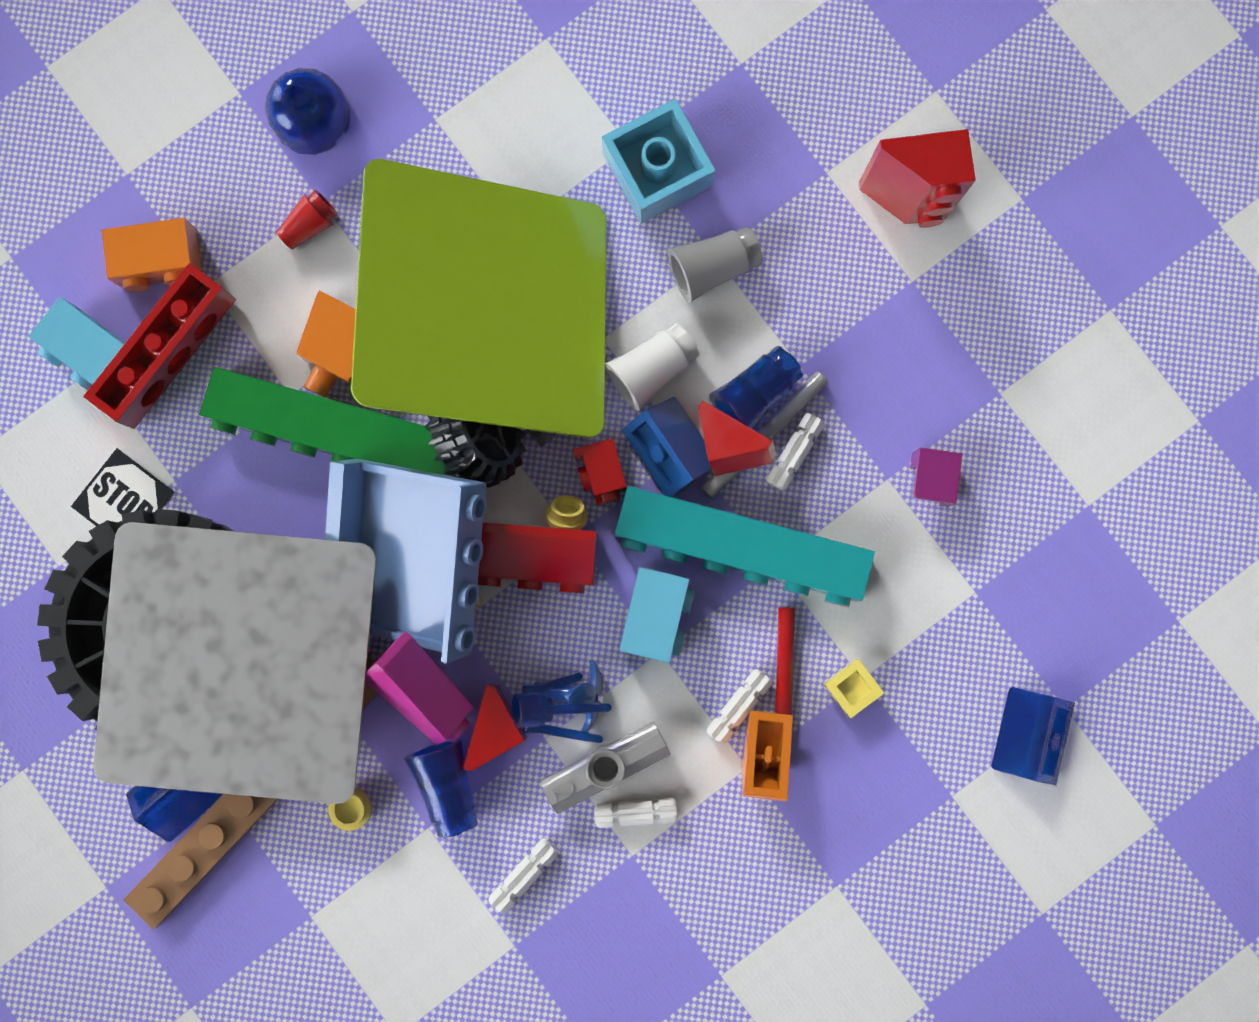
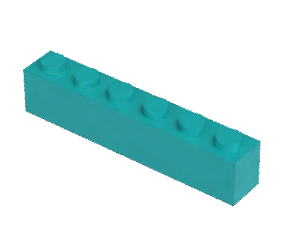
[615,486,875,607]

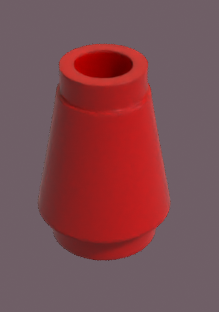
[276,190,338,250]

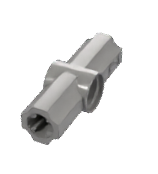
[540,721,671,814]

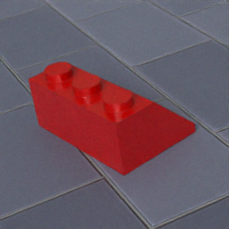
[859,129,976,228]
[477,522,598,594]

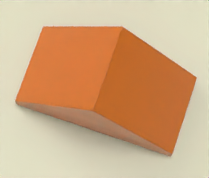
[741,710,793,802]

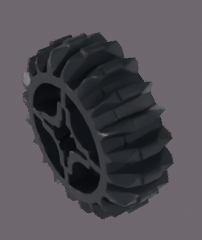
[424,415,526,488]

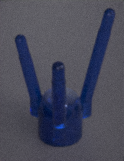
[512,673,612,743]

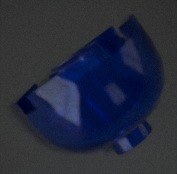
[265,67,351,155]

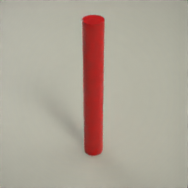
[775,607,795,715]

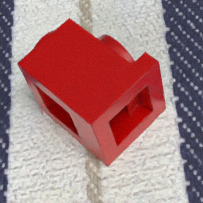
[572,438,627,506]

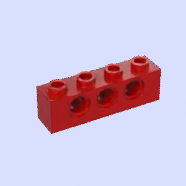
[83,263,237,429]

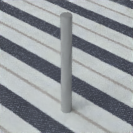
[701,371,828,500]

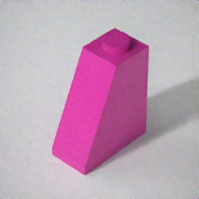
[365,631,474,745]

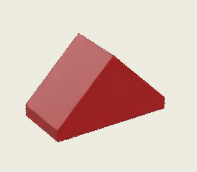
[698,401,777,476]
[463,683,528,771]

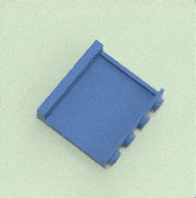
[325,458,487,663]

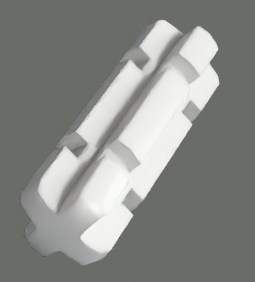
[767,413,824,491]
[707,669,772,745]
[594,798,678,828]
[488,839,558,914]

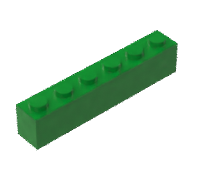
[199,367,452,476]

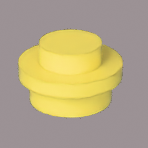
[545,495,588,530]
[328,788,372,831]

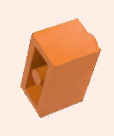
[101,218,203,292]

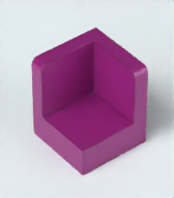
[910,447,963,507]

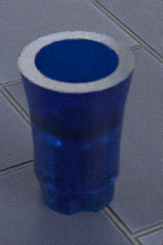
[709,346,803,430]
[404,739,478,838]

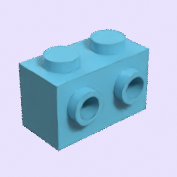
[28,297,125,390]
[619,567,695,663]

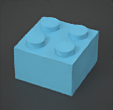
[601,98,715,224]

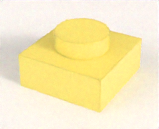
[823,658,884,719]

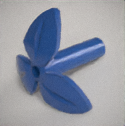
[532,660,603,733]

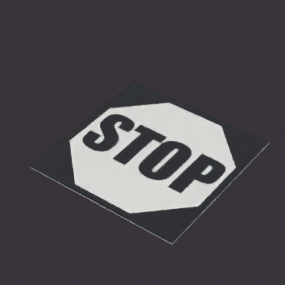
[70,448,174,526]

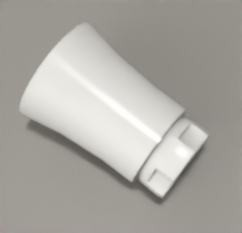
[604,323,700,411]

